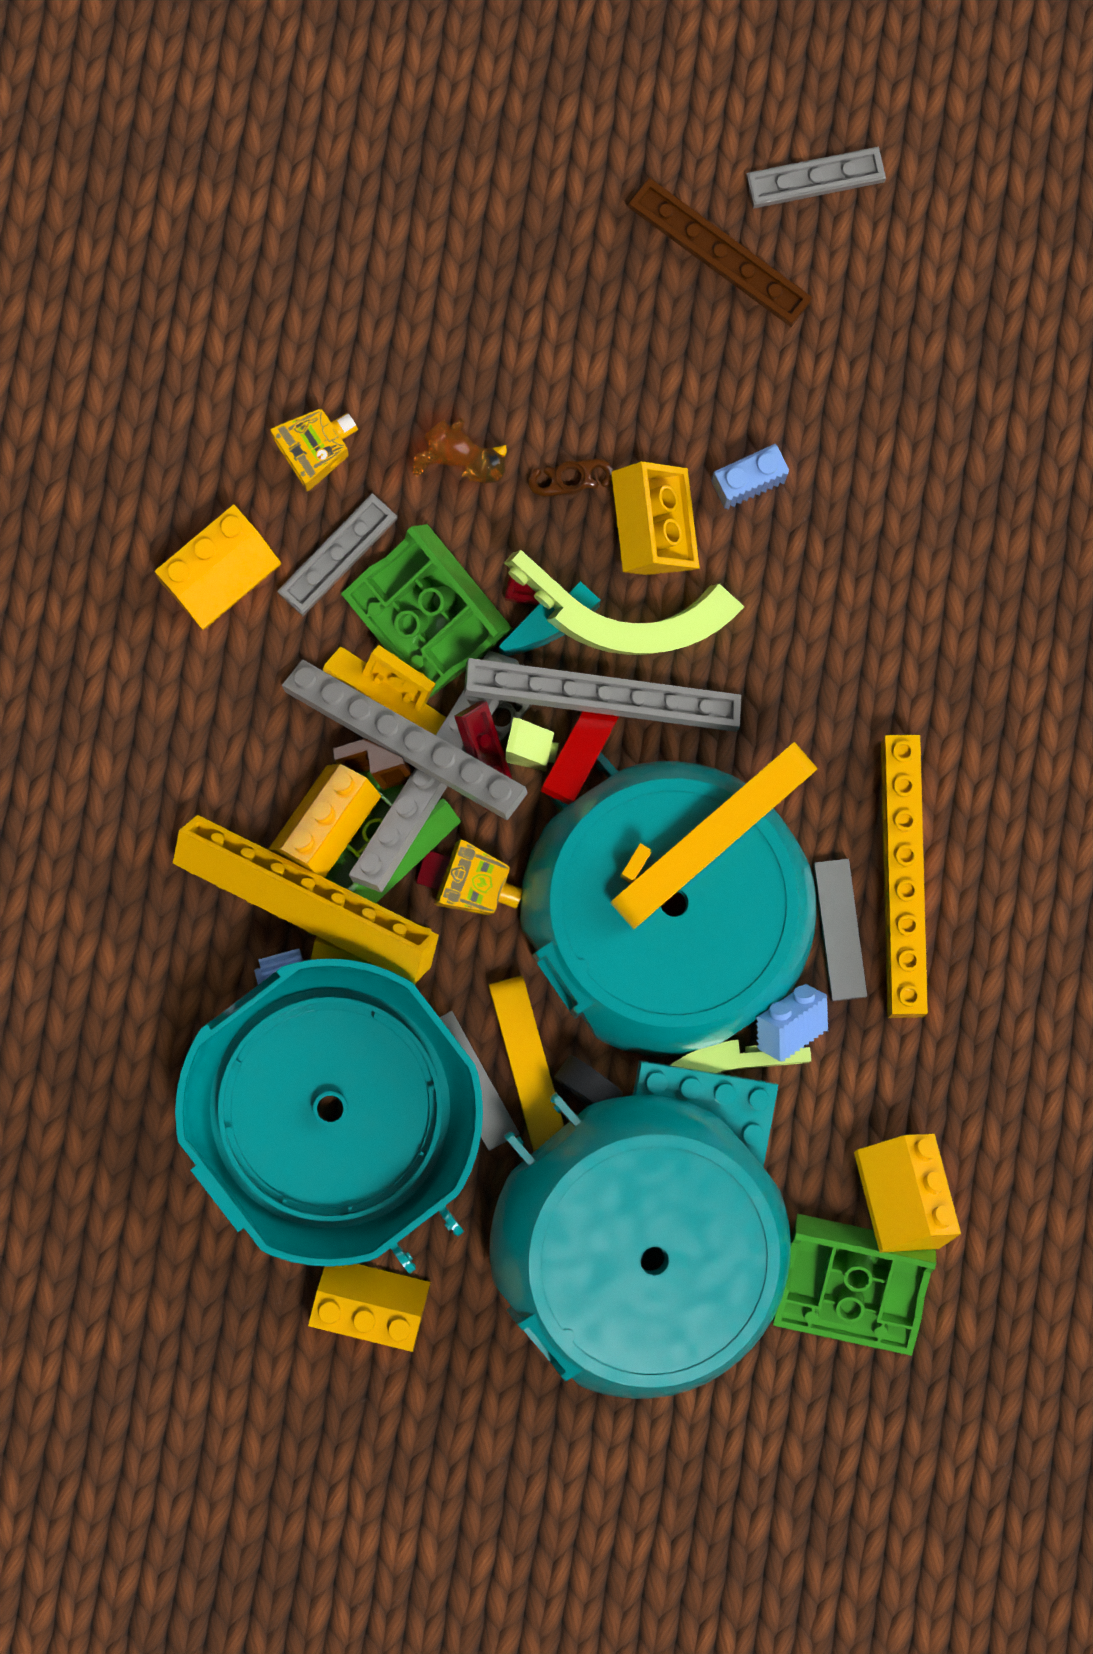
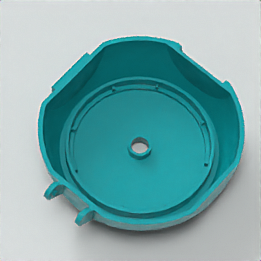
[520,752,817,1057]
[175,959,483,1274]
[489,1092,791,1399]

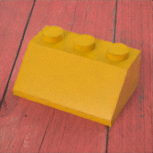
[611,461,699,575]
[154,504,281,630]
[268,764,381,878]
[854,1134,961,1253]
[308,1264,431,1352]

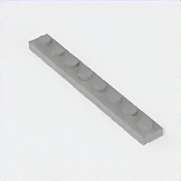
[349,650,520,893]
[464,658,741,732]
[282,659,528,820]

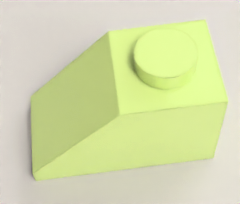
[506,717,559,771]

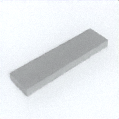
[746,147,886,209]
[277,493,398,617]
[813,859,867,1002]
[439,1011,520,1151]

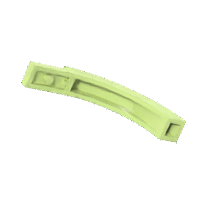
[504,550,744,655]
[670,1040,811,1073]

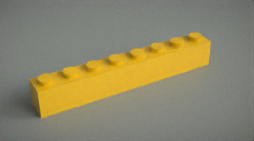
[173,815,439,984]

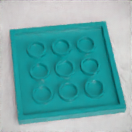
[633,1060,779,1168]

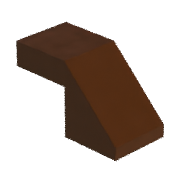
[333,738,413,790]

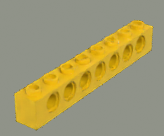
[881,735,928,1018]

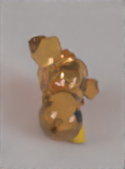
[412,418,507,484]

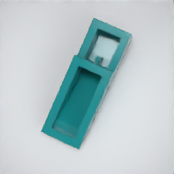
[499,581,601,656]

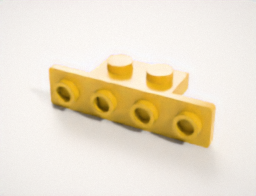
[323,645,446,735]

